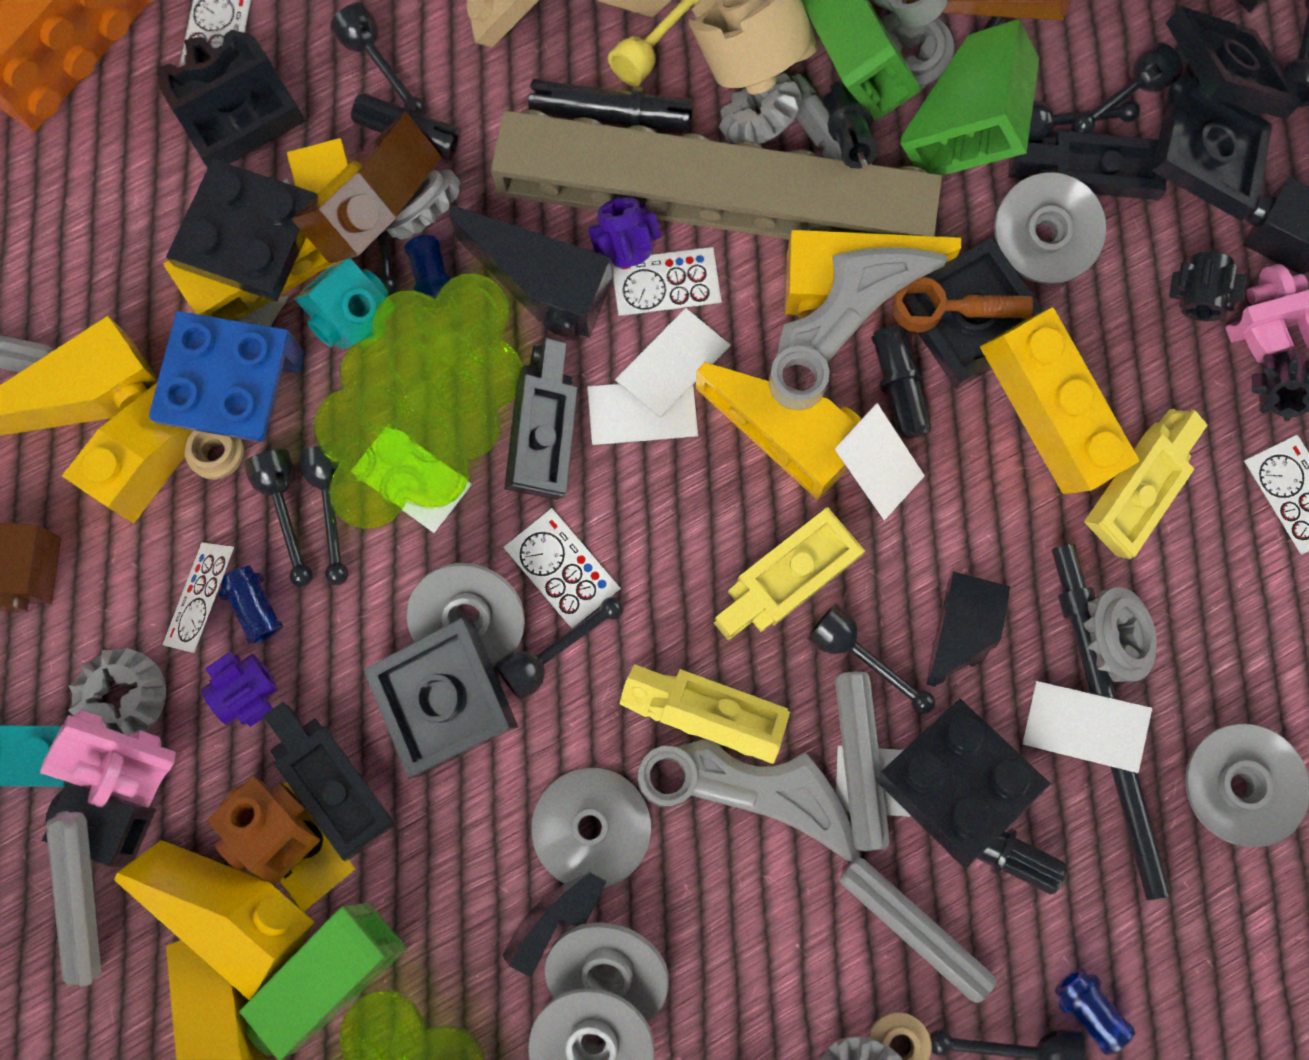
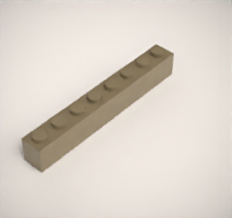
[491,110,942,240]

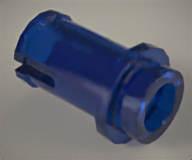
[404,235,457,310]
[218,565,284,644]
[1055,968,1136,1055]

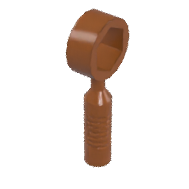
[892,277,1033,333]

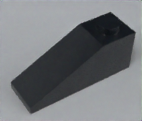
[449,205,612,338]

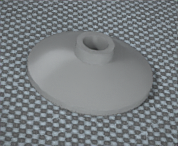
[994,173,1106,284]
[407,563,525,668]
[1185,724,1309,847]
[531,768,651,888]
[545,923,669,1022]
[529,988,655,1060]

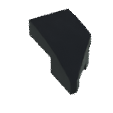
[926,571,1010,687]
[502,872,607,977]

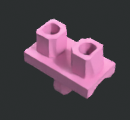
[1225,264,1309,363]
[40,710,176,808]

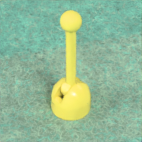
[608,0,698,86]

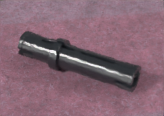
[528,78,693,134]

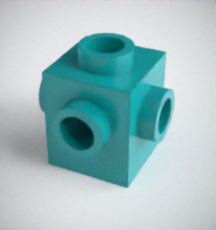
[294,258,395,349]

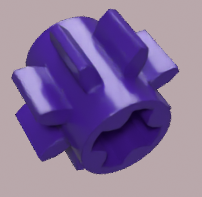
[588,197,661,268]
[201,651,278,727]

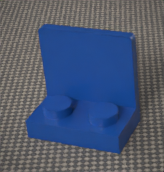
[149,311,306,442]

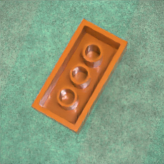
[0,0,154,133]

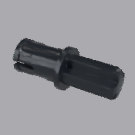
[824,81,878,169]
[351,94,461,161]
[871,325,931,439]
[978,828,1067,894]

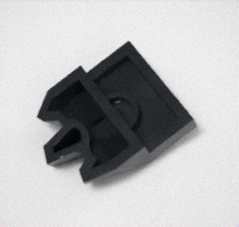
[157,29,306,169]

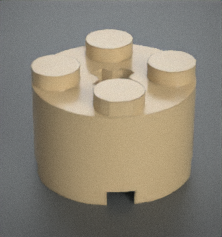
[689,0,818,95]

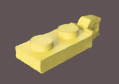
[1084,409,1207,559]
[714,507,865,641]
[620,664,790,764]

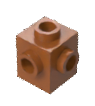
[206,776,320,885]

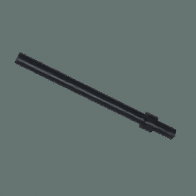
[1052,544,1171,900]

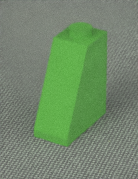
[801,0,922,121]
[900,18,1039,176]
[239,903,408,1060]

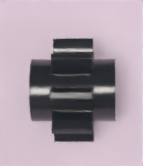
[1169,251,1247,321]
[1251,346,1309,421]

